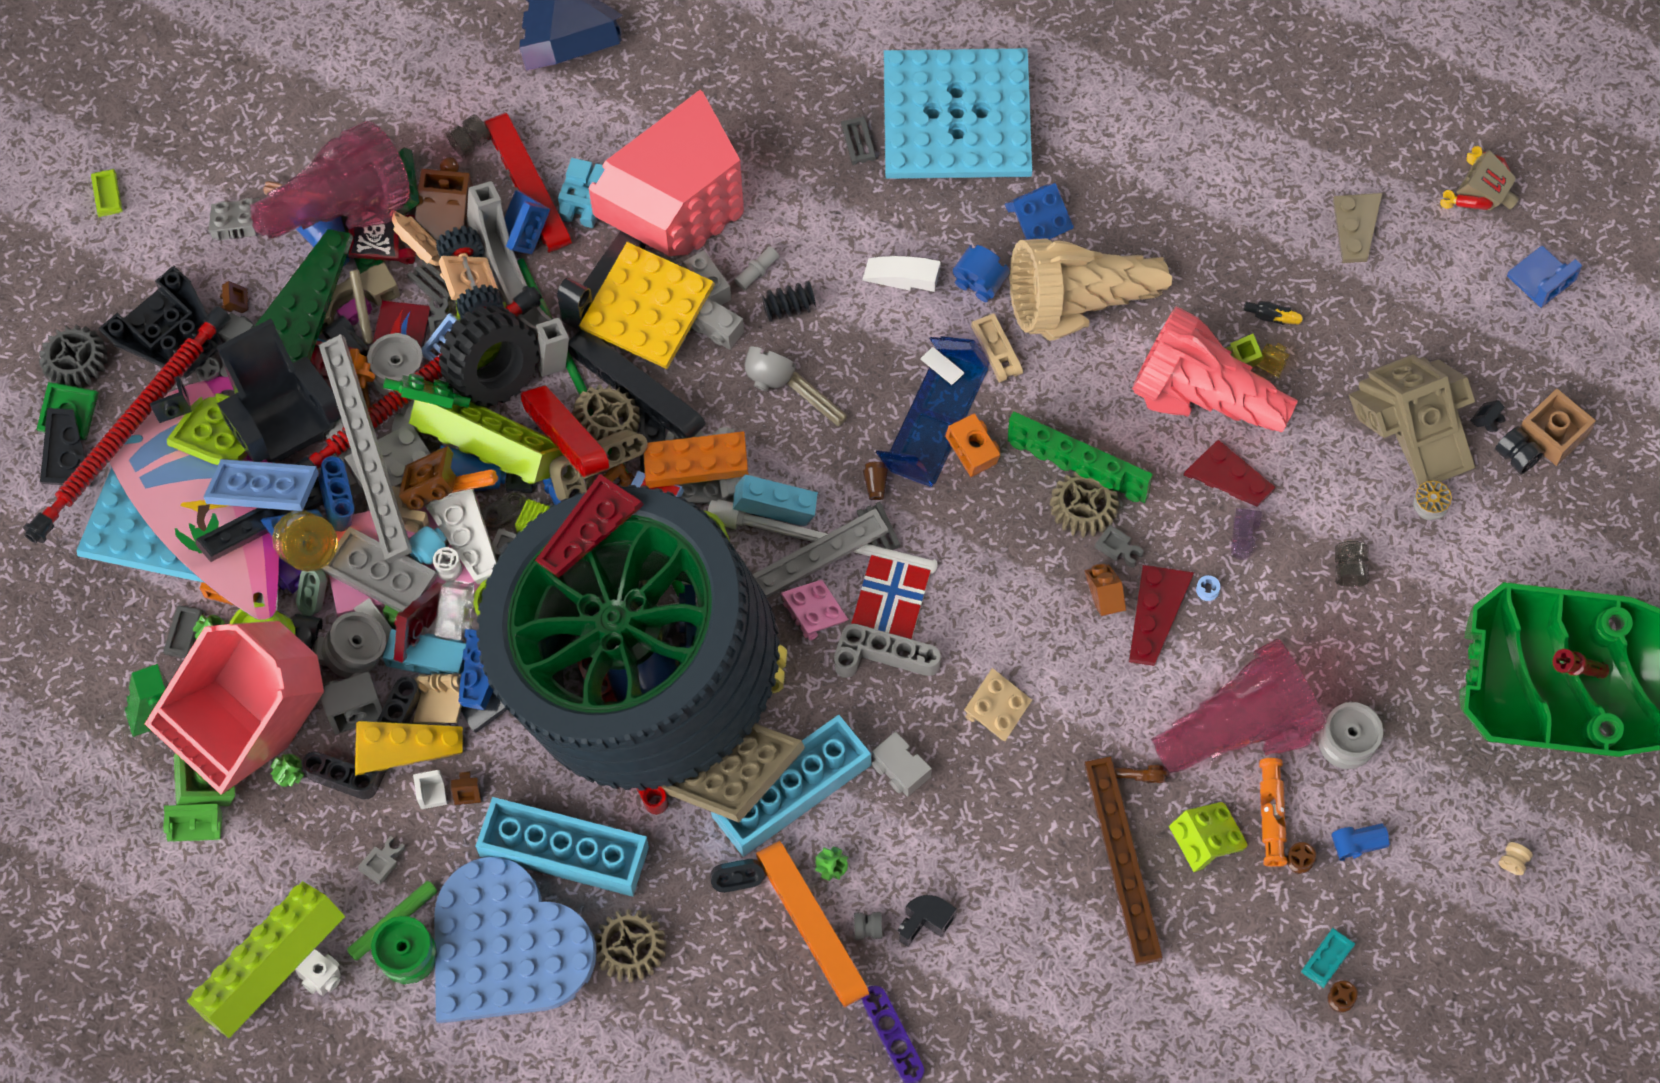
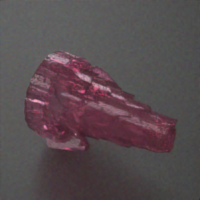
[250,121,410,238]
[1151,638,1326,773]

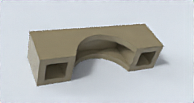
[319,263,400,335]

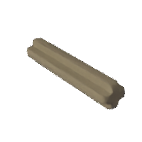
[787,372,847,426]

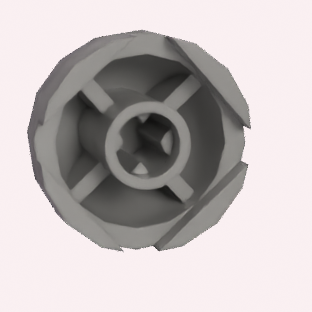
[744,346,796,391]

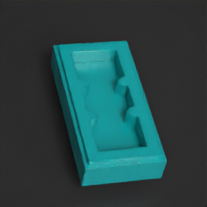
[1301,928,1356,988]

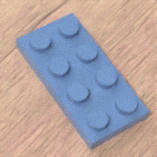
[204,459,319,511]

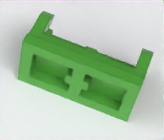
[163,804,223,842]

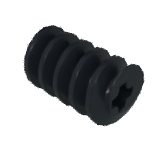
[761,280,816,322]

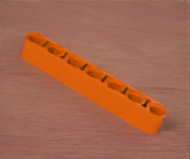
[755,841,869,1007]

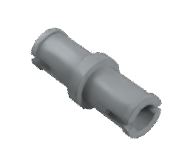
[734,246,780,291]

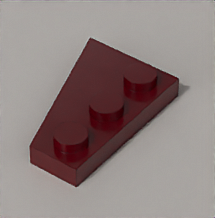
[1183,440,1275,507]

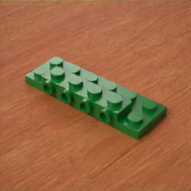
[1007,411,1153,503]

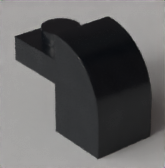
[898,895,957,947]

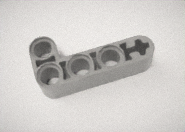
[834,624,941,678]

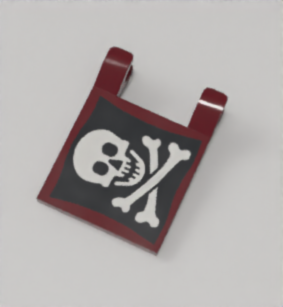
[348,213,416,264]

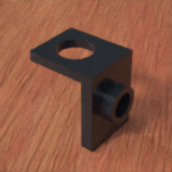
[150,375,192,423]

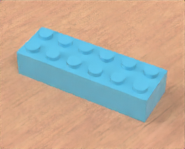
[711,715,871,857]
[476,797,649,897]

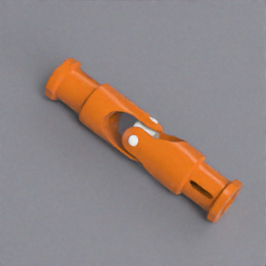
[1259,758,1287,866]

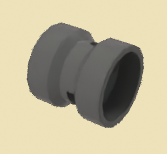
[854,912,882,940]

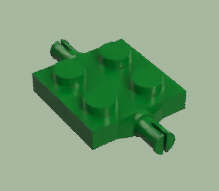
[383,374,470,409]

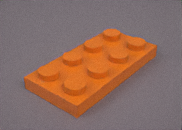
[644,431,749,488]

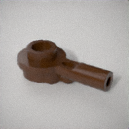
[1115,765,1169,783]

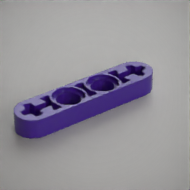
[862,985,924,1083]

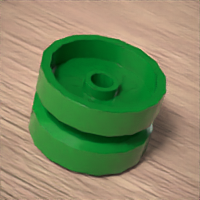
[371,916,437,985]

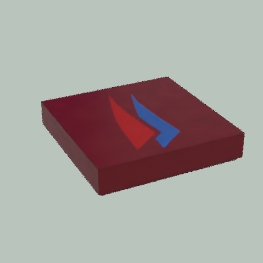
[372,300,431,348]

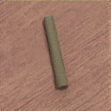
[349,270,373,345]

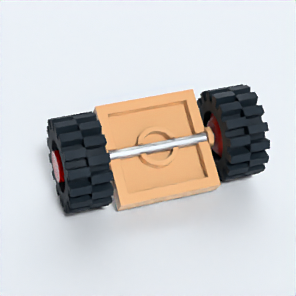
[436,226,504,319]

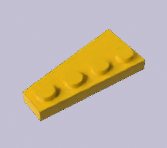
[355,721,463,776]

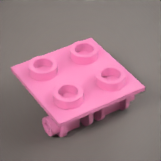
[781,580,849,640]

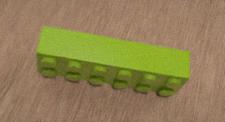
[409,394,563,484]
[187,881,345,1038]

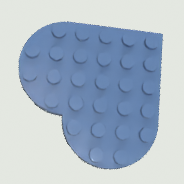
[435,857,596,1023]

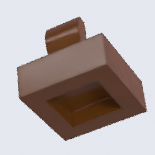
[220,281,249,314]
[451,771,481,805]

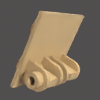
[964,668,1032,741]
[413,673,462,723]

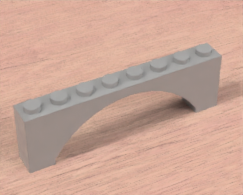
[467,181,569,377]

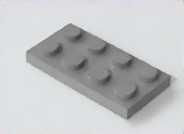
[321,527,438,612]

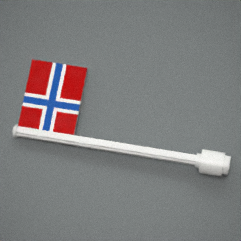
[708,499,938,640]

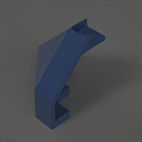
[519,0,623,71]

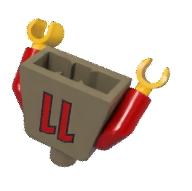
[1440,146,1519,211]

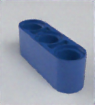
[319,456,354,532]

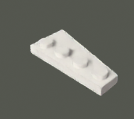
[425,489,497,584]

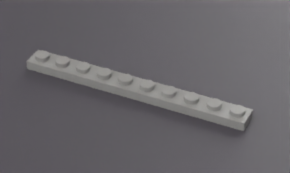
[319,334,412,563]

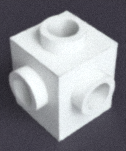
[295,949,341,996]

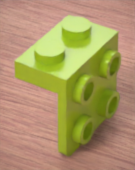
[1169,802,1248,872]

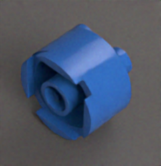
[952,245,1010,302]

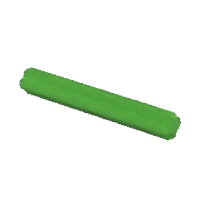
[347,881,437,961]

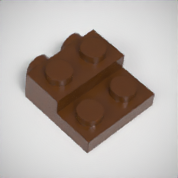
[399,446,456,511]

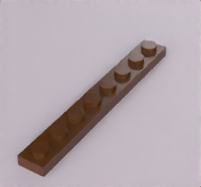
[1084,756,1163,966]

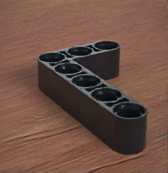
[557,231,646,331]
[302,676,421,800]

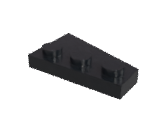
[40,408,92,487]

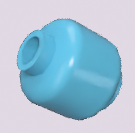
[409,526,447,564]

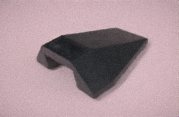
[99,265,222,379]

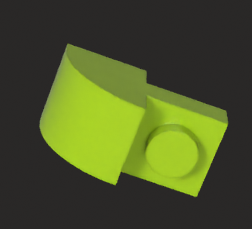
[1225,334,1264,367]

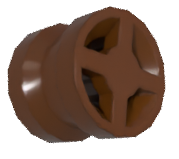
[1287,842,1316,874]
[1328,980,1358,1013]

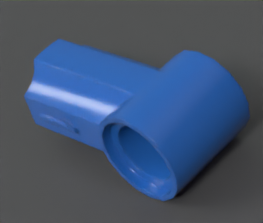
[1331,823,1390,861]

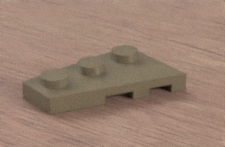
[1333,193,1382,263]

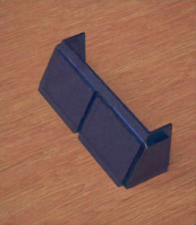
[876,336,989,487]

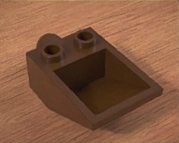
[415,157,473,242]

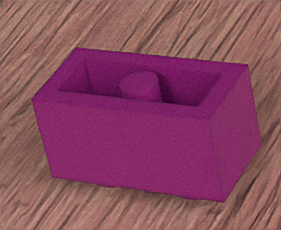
[337,298,372,326]

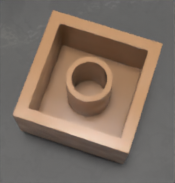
[1520,389,1596,466]

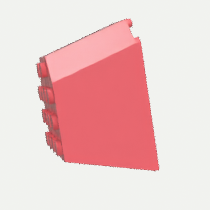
[589,90,744,256]
[145,621,324,794]

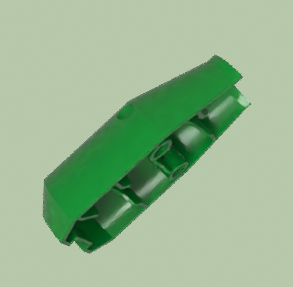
[1459,582,1660,757]

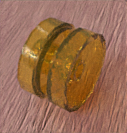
[272,510,338,572]

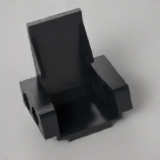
[217,318,341,463]

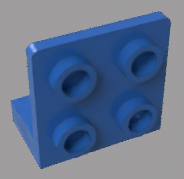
[1004,183,1073,240]
[504,190,550,254]
[1507,246,1582,308]

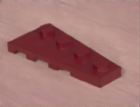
[535,474,644,578]

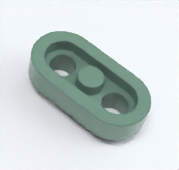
[296,566,327,616]

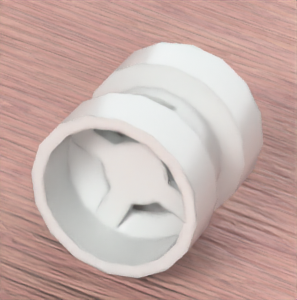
[433,547,462,581]

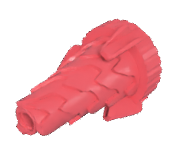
[1132,306,1298,432]

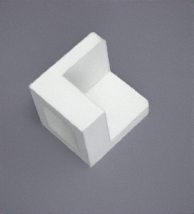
[413,770,447,809]

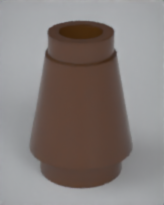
[863,462,888,500]

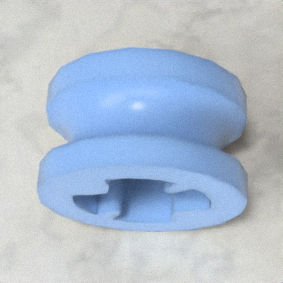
[1196,576,1220,601]

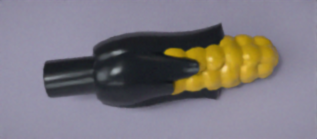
[1243,301,1303,326]

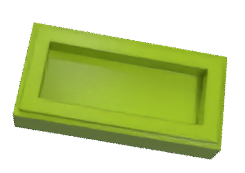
[91,169,123,217]

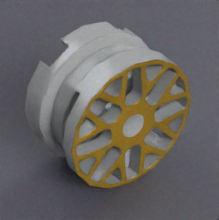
[1413,481,1452,521]

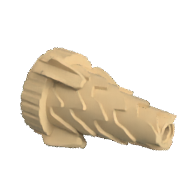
[1009,238,1172,341]

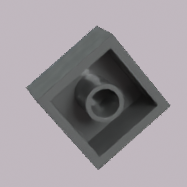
[321,671,383,735]

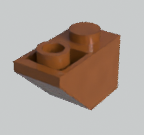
[1084,564,1126,616]

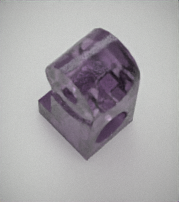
[1231,508,1262,560]

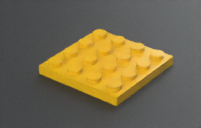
[579,242,715,369]

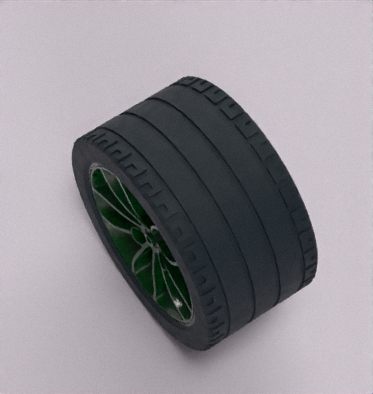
[476,485,780,791]

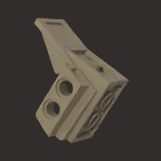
[1348,355,1475,489]

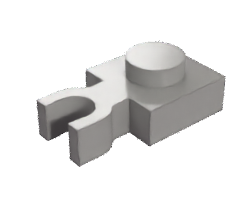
[358,836,405,885]

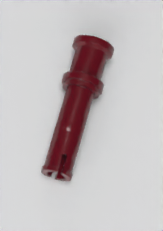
[1552,649,1610,679]

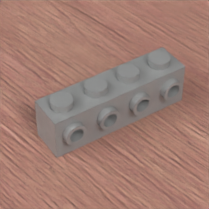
[691,298,744,350]

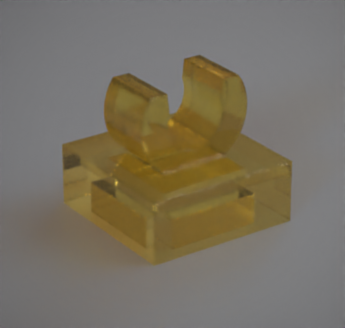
[1257,343,1290,378]

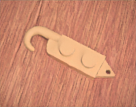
[389,210,444,279]

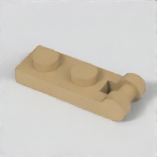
[971,313,1023,383]

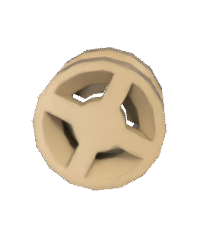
[1499,842,1533,875]

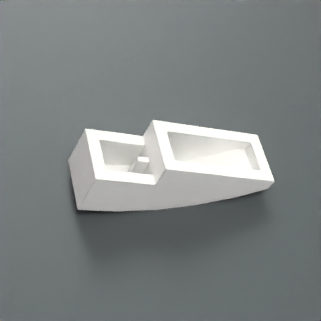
[863,256,941,292]

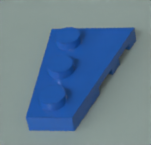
[458,628,493,710]

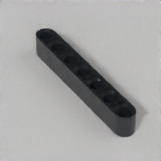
[568,329,706,439]

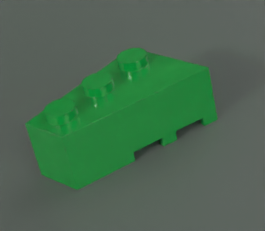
[125,664,169,737]

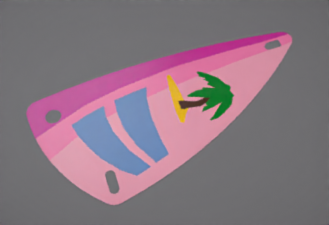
[103,376,279,620]

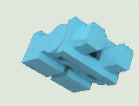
[558,157,605,228]

